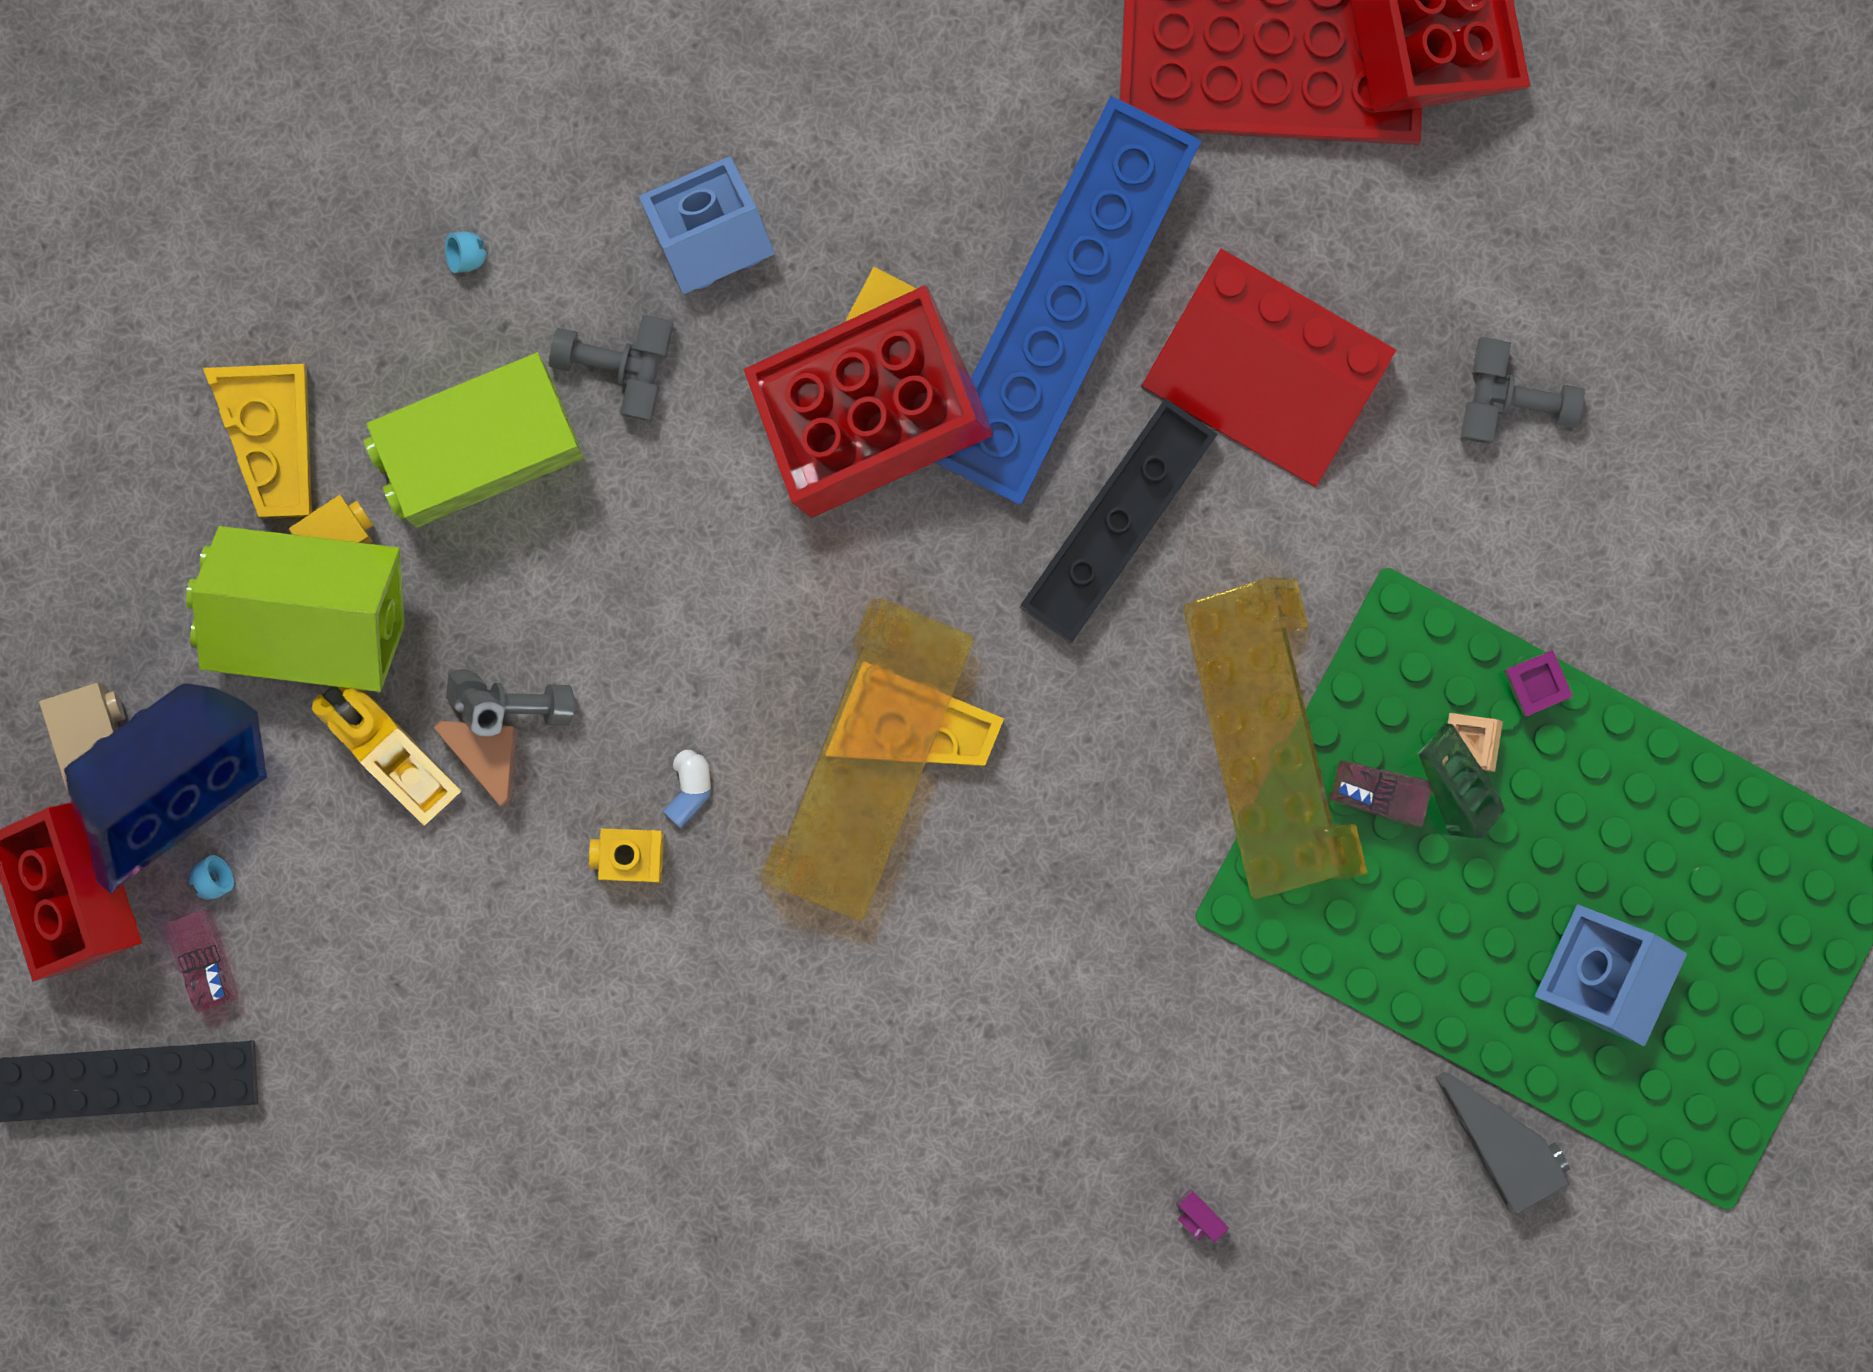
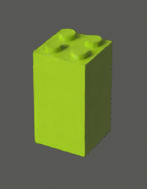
[363,352,584,528]
[186,526,405,692]

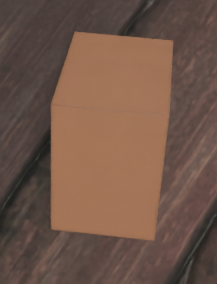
[433,721,517,807]

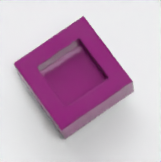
[1504,650,1573,718]
[1176,1189,1229,1242]

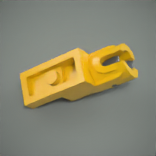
[312,686,461,826]

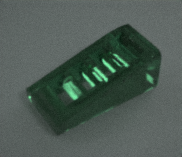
[1418,723,1505,839]

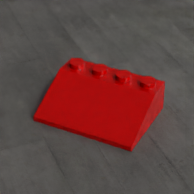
[1351,0,1531,112]
[1141,248,1397,488]
[743,285,994,518]

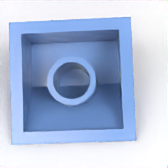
[638,156,775,294]
[1535,904,1687,1046]

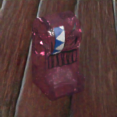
[1329,760,1434,828]
[161,910,238,1013]

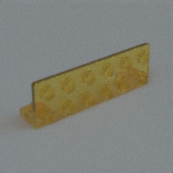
[1183,577,1368,899]
[758,599,974,921]

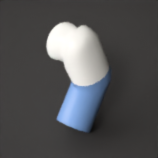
[663,750,711,828]

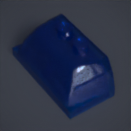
[64,683,267,893]

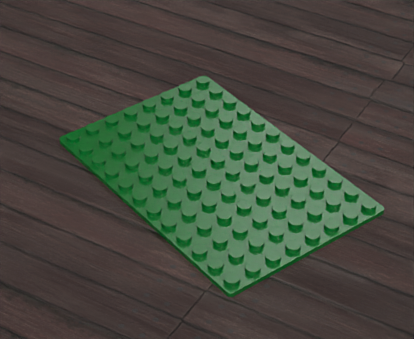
[1195,568,1873,1210]

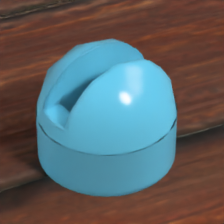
[445,231,487,273]
[188,855,234,900]

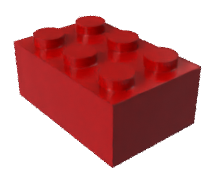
[0,797,142,982]

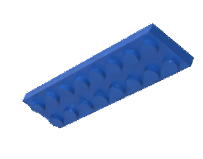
[934,96,1202,506]

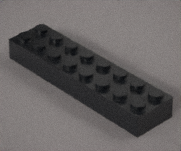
[1020,398,1217,644]
[0,1040,258,1122]

